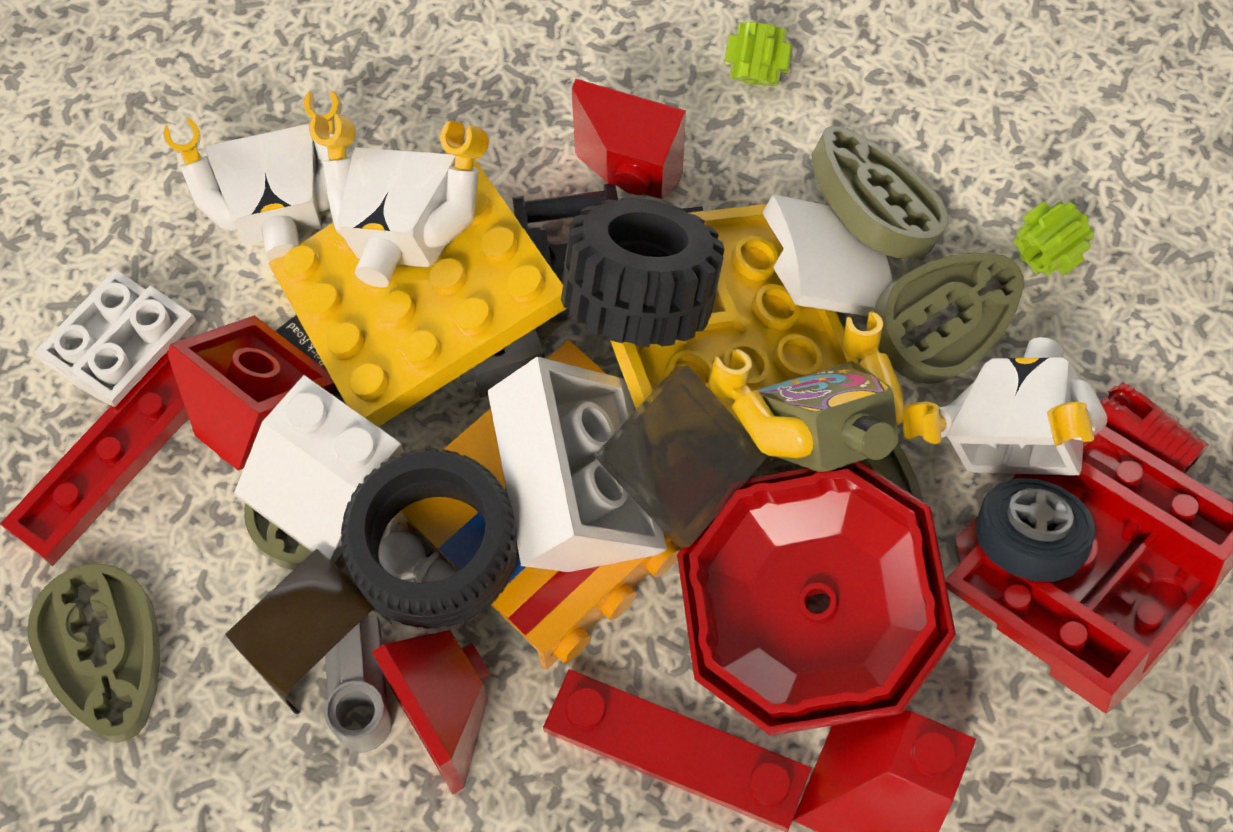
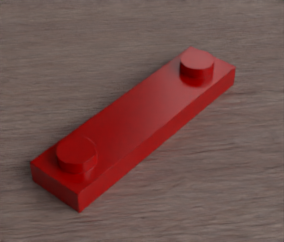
[0,351,189,567]
[543,669,812,832]

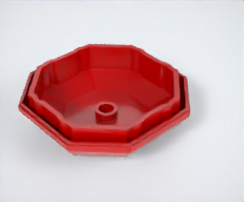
[677,461,957,736]

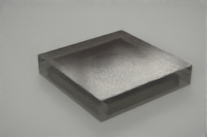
[594,365,768,547]

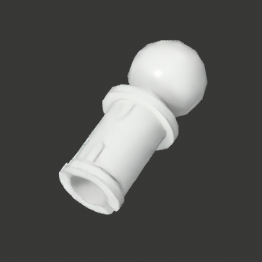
[379,531,475,621]

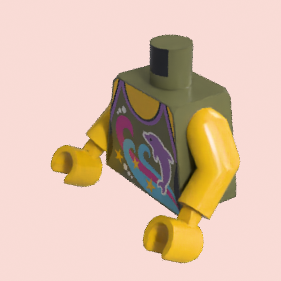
[709,312,904,472]

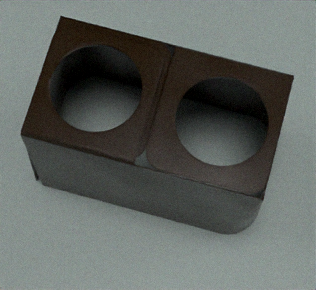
[225,549,392,714]

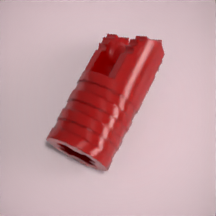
[1100,382,1209,474]

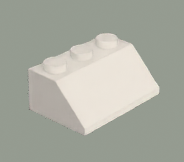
[488,357,667,572]

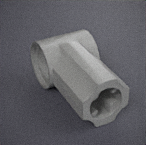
[324,617,392,752]

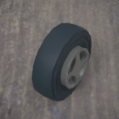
[975,478,1096,582]

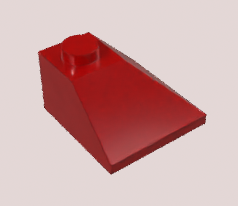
[571,78,686,199]
[167,315,337,471]
[372,630,491,794]
[793,710,976,832]

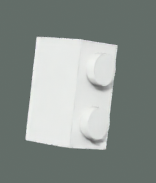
[234,375,404,563]

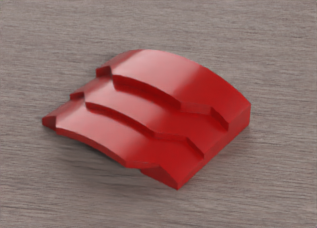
[945,426,1233,714]

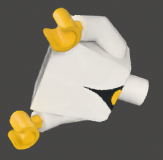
[163,90,342,261]
[309,113,489,288]
[902,337,1107,475]

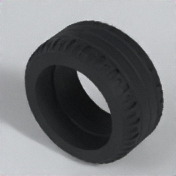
[341,448,518,629]

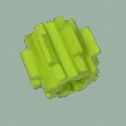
[724,22,793,86]
[1014,201,1094,276]

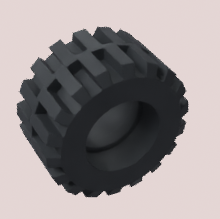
[561,198,724,347]

